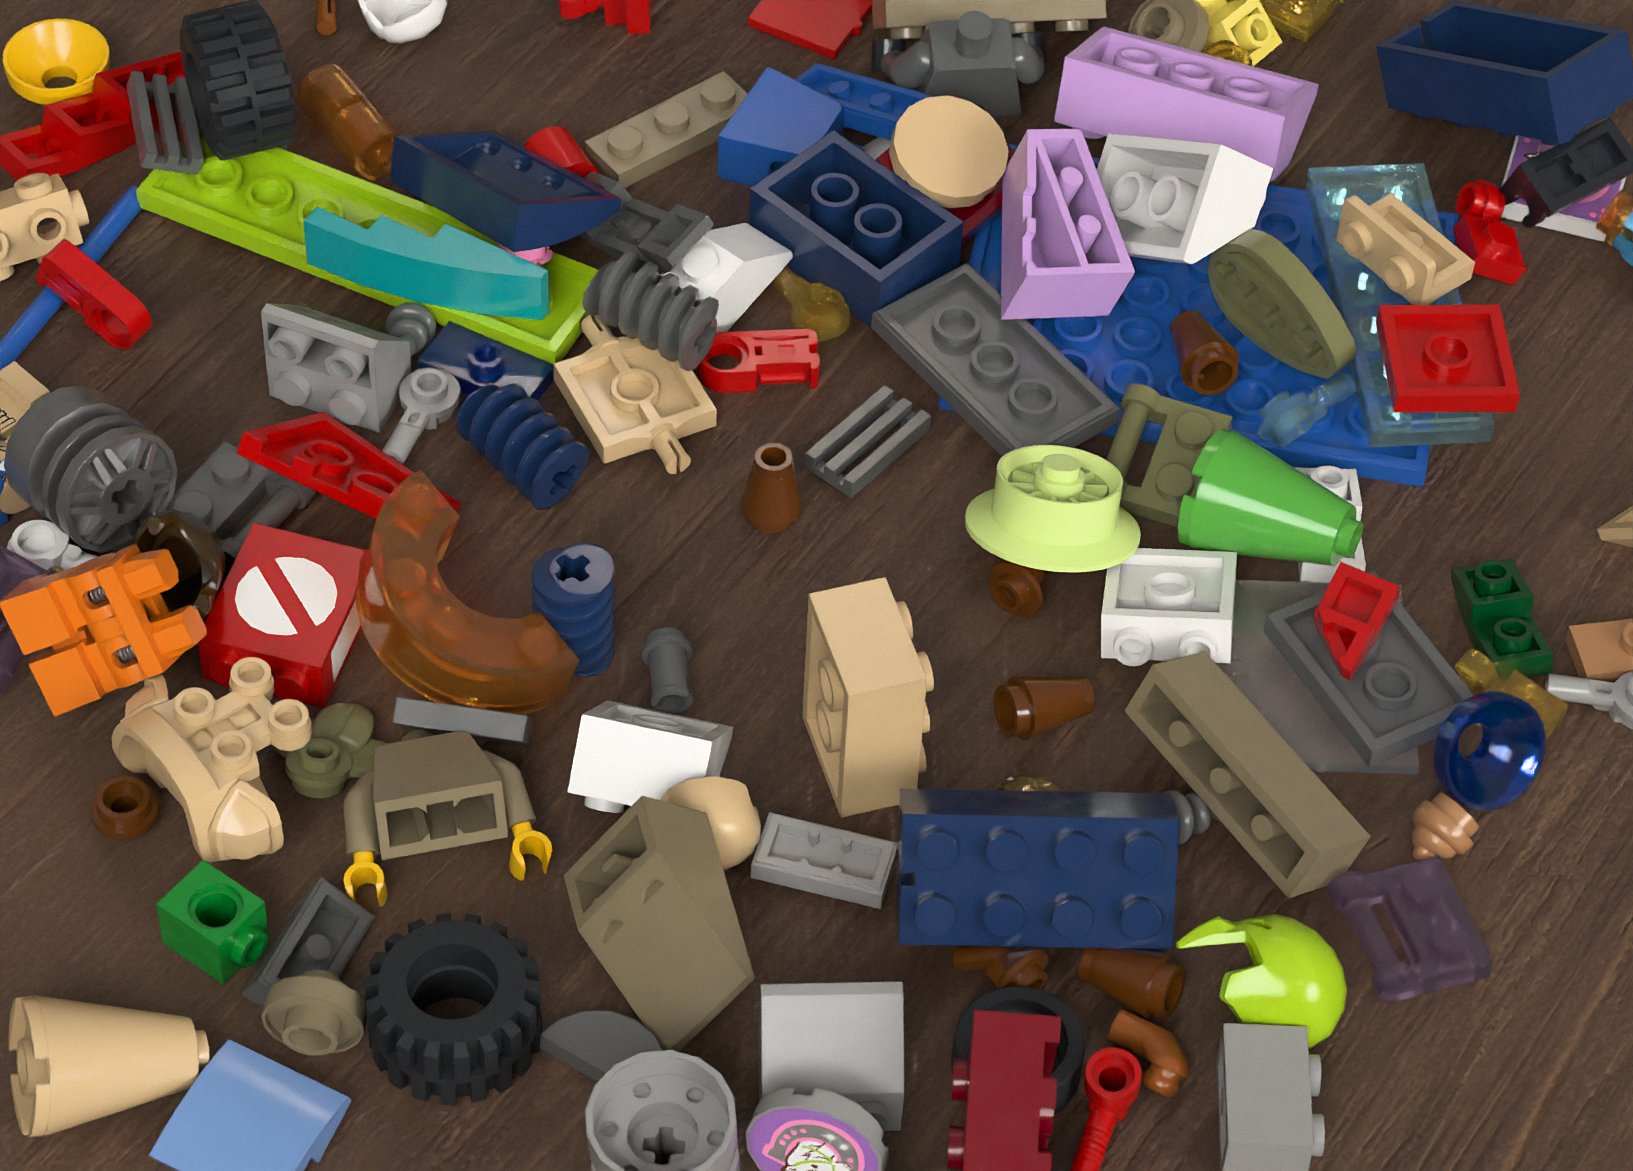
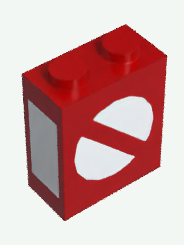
[198,523,378,708]

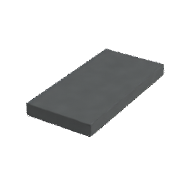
[871,263,1120,456]

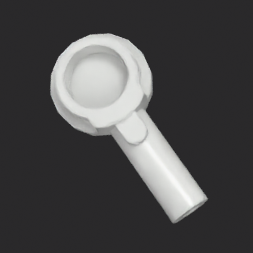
[6,520,99,579]

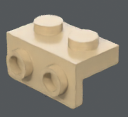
[1336,193,1475,305]

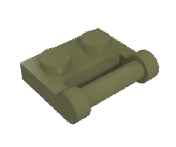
[1106,383,1232,527]

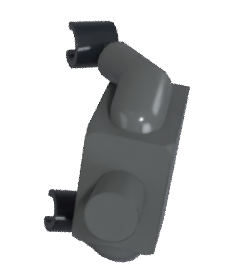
[871,10,1046,116]

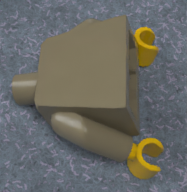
[343,730,552,907]

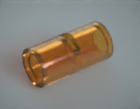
[297,64,400,180]

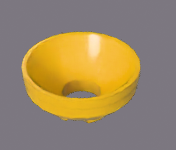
[3,19,110,106]

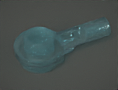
[1258,373,1355,448]

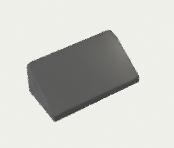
[240,877,375,1006]

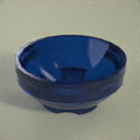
[1434,691,1546,811]

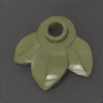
[272,703,389,798]

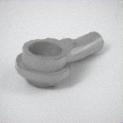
[382,367,461,465]
[1544,671,1633,730]

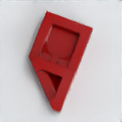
[1313,562,1400,680]

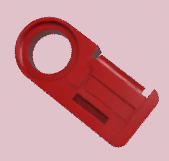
[36,239,152,350]
[697,329,820,393]

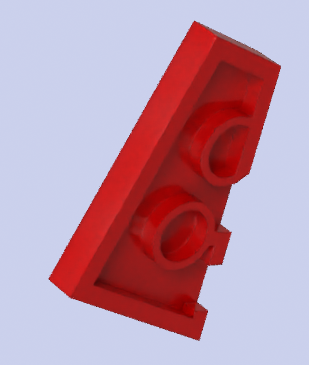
[237,412,461,537]

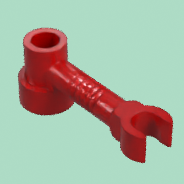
[1070,1048,1142,1171]

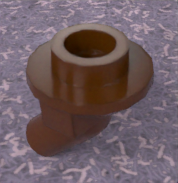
[989,560,1044,618]
[953,946,1049,990]

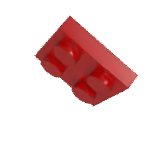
[1375,305,1520,413]

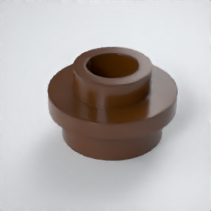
[91,775,159,840]

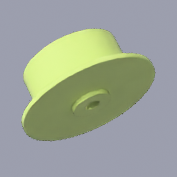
[965,445,1141,572]

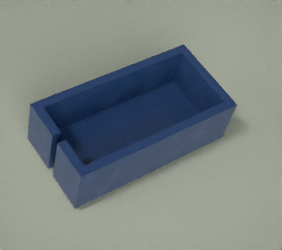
[1376,0,1633,145]
[896,789,1179,949]

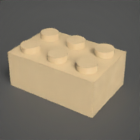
[802,577,934,818]

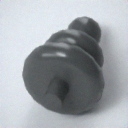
[386,303,436,357]
[1163,789,1220,845]

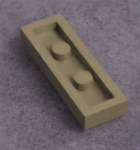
[584,71,748,188]

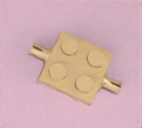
[554,315,717,474]

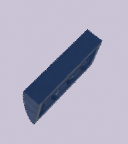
[390,130,621,252]

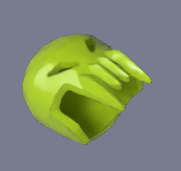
[1176,914,1347,1048]

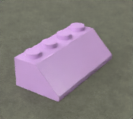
[1054,26,1319,182]

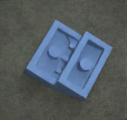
[149,1039,352,1171]

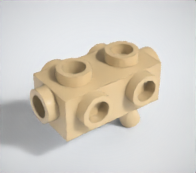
[0,173,89,281]

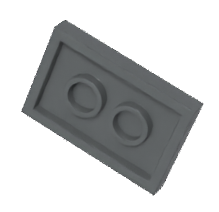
[1263,570,1481,768]

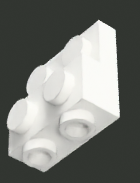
[1101,548,1237,666]

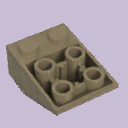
[563,796,755,1052]

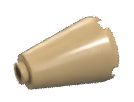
[9,995,209,1137]

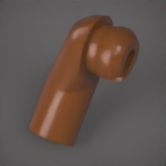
[1108,1009,1190,1097]

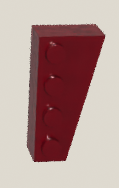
[946,1010,1061,1171]

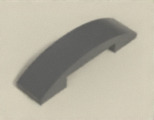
[578,171,714,274]

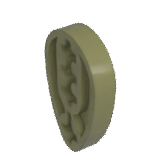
[1208,229,1356,378]

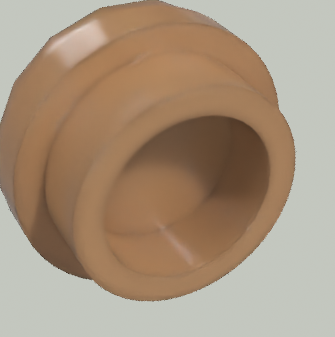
[1411,792,1479,862]

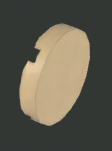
[889,96,1009,208]

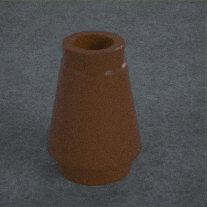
[1170,311,1239,396]
[741,442,803,533]
[993,676,1095,740]
[1078,948,1186,1019]

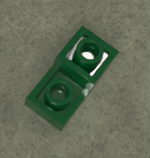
[1451,559,1554,683]

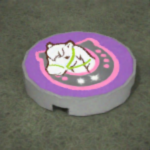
[746,1087,889,1171]

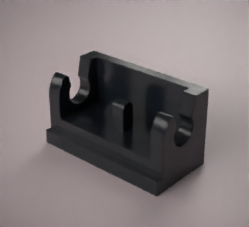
[1499,117,1633,228]

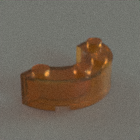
[355,469,580,715]

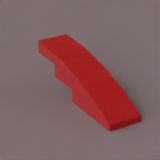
[0,52,185,180]

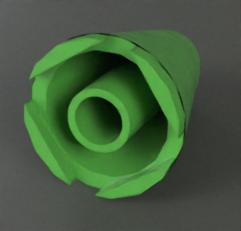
[1177,428,1363,566]

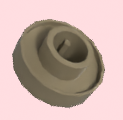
[1128,0,1209,52]
[262,970,367,1055]

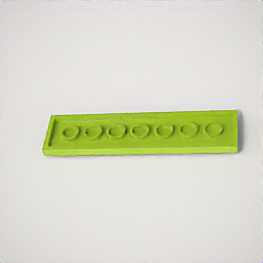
[136,119,599,369]

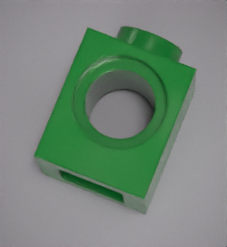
[156,860,269,985]

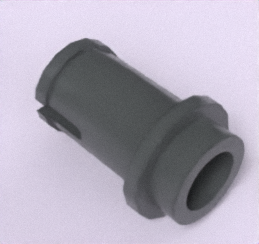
[641,628,693,714]

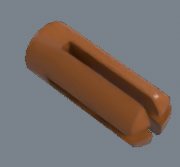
[316,0,336,35]

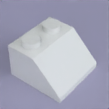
[567,700,734,813]

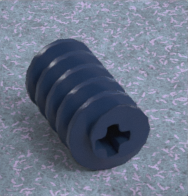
[456,383,589,510]
[531,542,615,677]

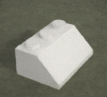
[1097,133,1273,264]

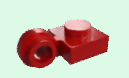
[1453,179,1526,285]

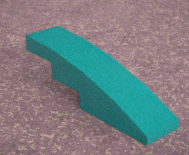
[303,206,549,320]

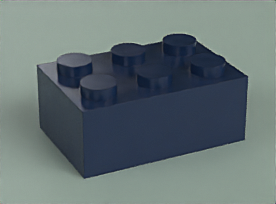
[749,130,963,328]

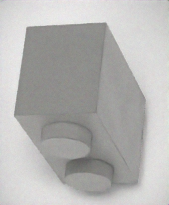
[1216,1023,1325,1171]

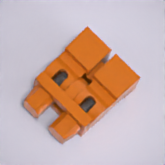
[0,544,207,717]

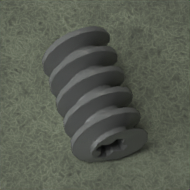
[583,250,719,372]

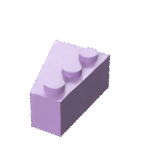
[1001,129,1135,320]

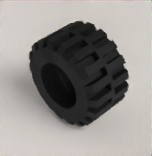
[180,0,296,161]
[364,913,542,1105]

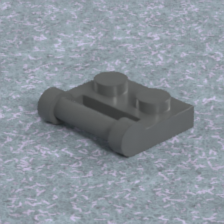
[166,441,317,576]

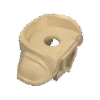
[112,657,312,863]

